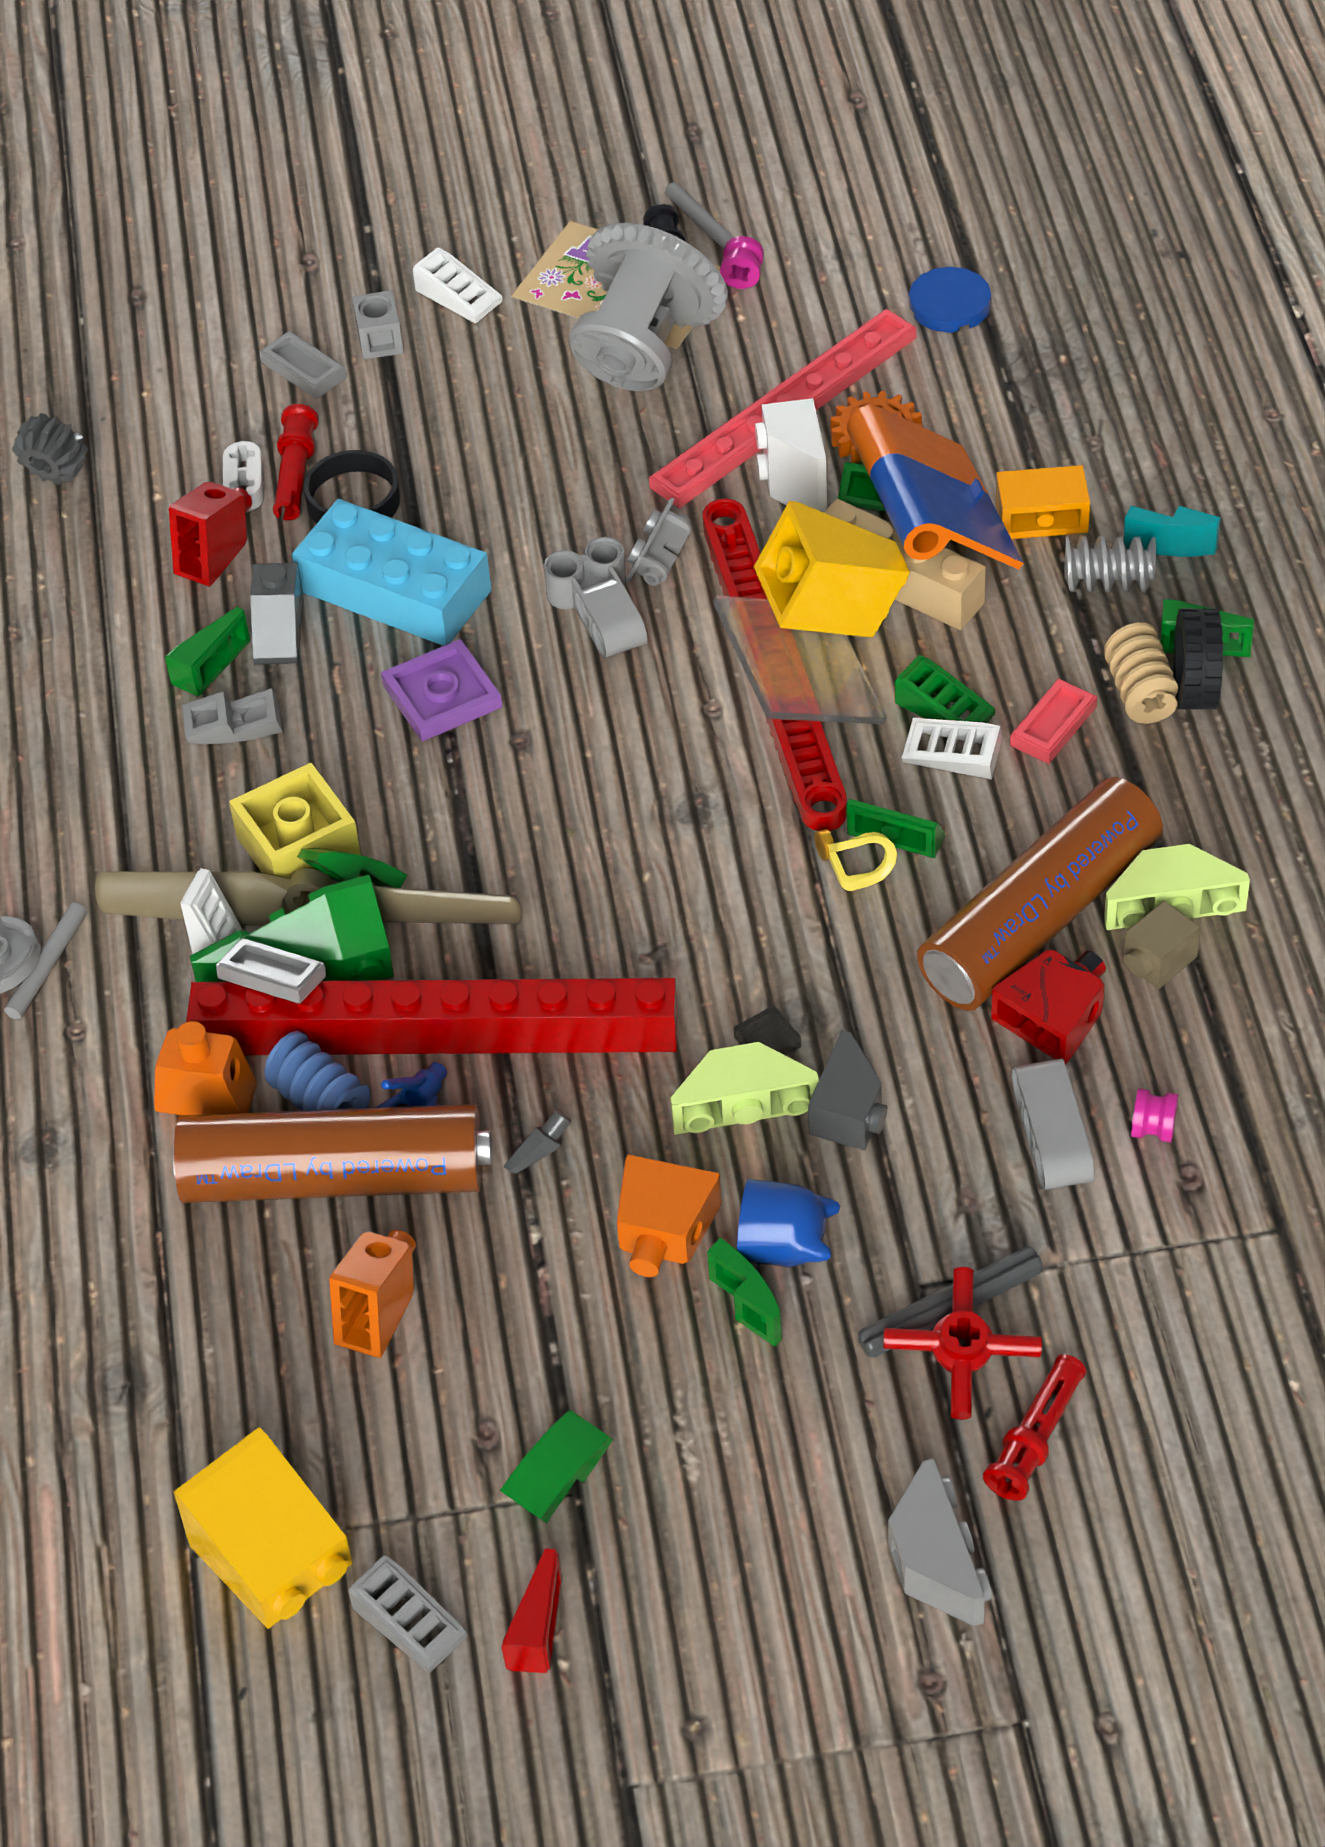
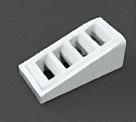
[413,247,503,324]
[902,718,1002,780]
[180,868,242,954]

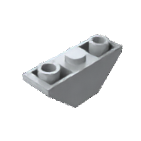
[888,1458,992,1626]

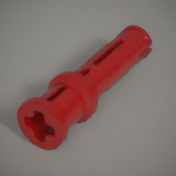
[272,404,319,521]
[983,1354,1087,1501]

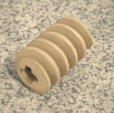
[1104,622,1179,724]

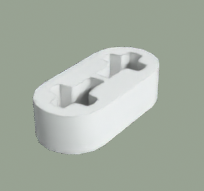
[223,441,264,512]

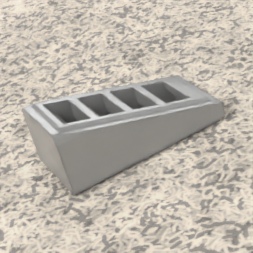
[349,1555,468,1674]

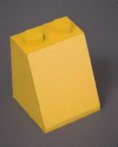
[754,501,910,638]
[173,1427,352,1629]

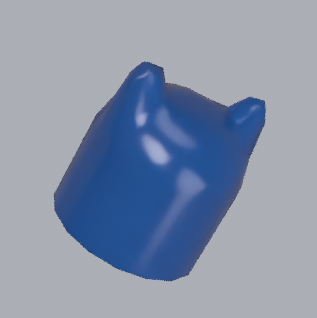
[737,1179,840,1268]

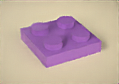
[381,639,502,742]

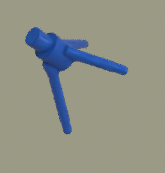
[375,1062,447,1108]

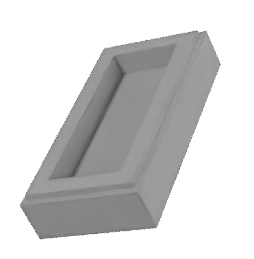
[259,331,347,399]
[216,938,326,1004]

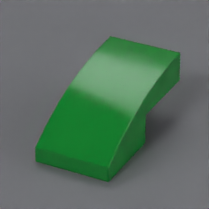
[297,848,408,888]
[707,1237,782,1347]
[500,1410,613,1524]

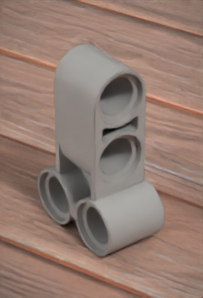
[544,536,647,658]

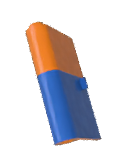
[847,405,1024,570]

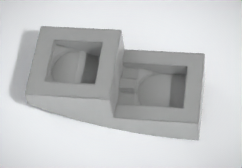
[182,688,283,744]

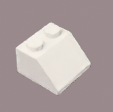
[755,398,827,512]

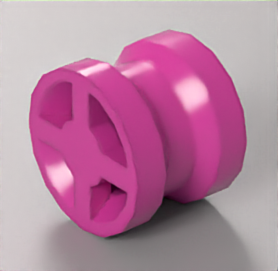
[720,236,764,289]
[1131,1088,1178,1143]

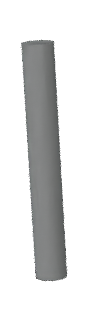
[665,182,734,249]
[4,902,87,1020]

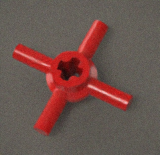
[883,1267,1042,1420]

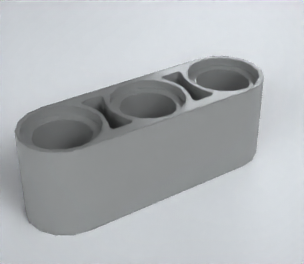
[1012,1059,1095,1190]

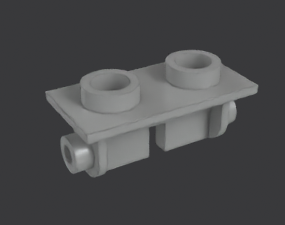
[626,497,692,586]

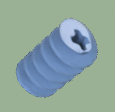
[264,1031,370,1111]

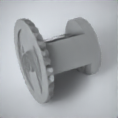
[569,223,728,391]

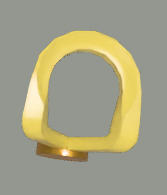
[814,829,897,891]

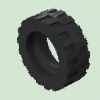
[1173,608,1223,710]

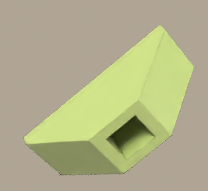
[1104,844,1250,930]
[670,1042,819,1135]

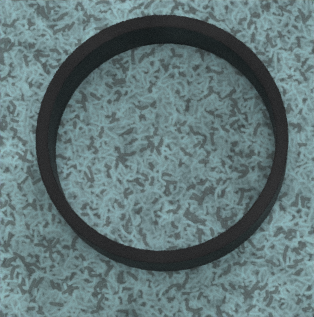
[304,450,400,524]

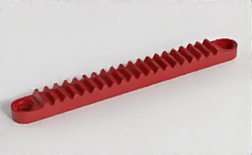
[703,498,847,831]

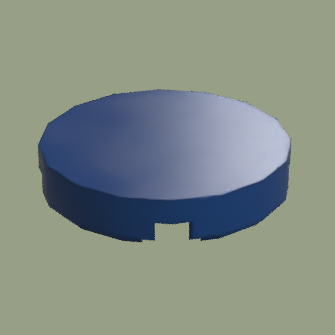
[909,267,991,333]

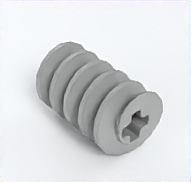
[1064,536,1156,593]

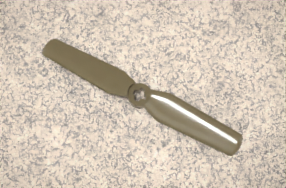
[95,868,522,926]

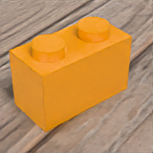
[995,465,1090,539]

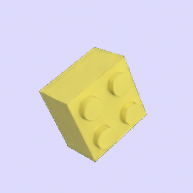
[229,763,361,878]

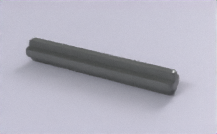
[858,1247,1042,1358]

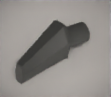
[503,1110,571,1174]

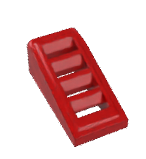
[501,1548,562,1673]

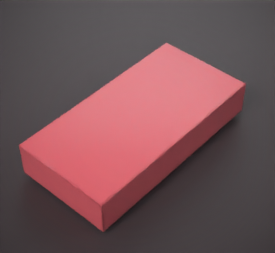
[1010,678,1097,764]

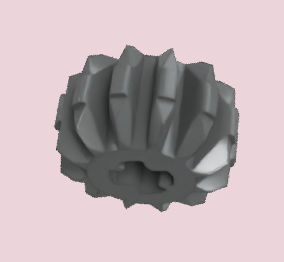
[12,413,88,485]

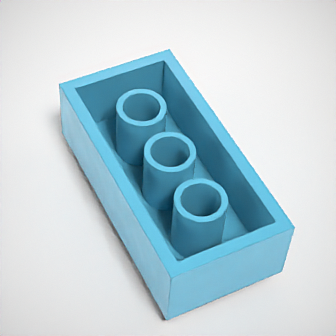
[292,499,492,646]

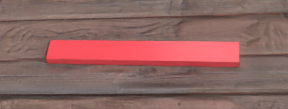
[649,308,916,509]

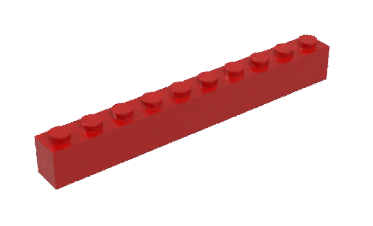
[186,978,678,1056]

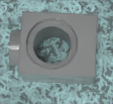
[352,290,404,360]

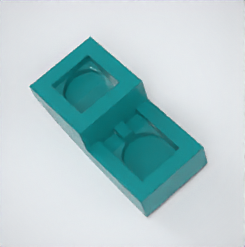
[1123,506,1221,557]

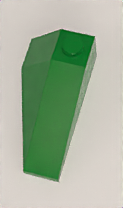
[189,874,394,982]

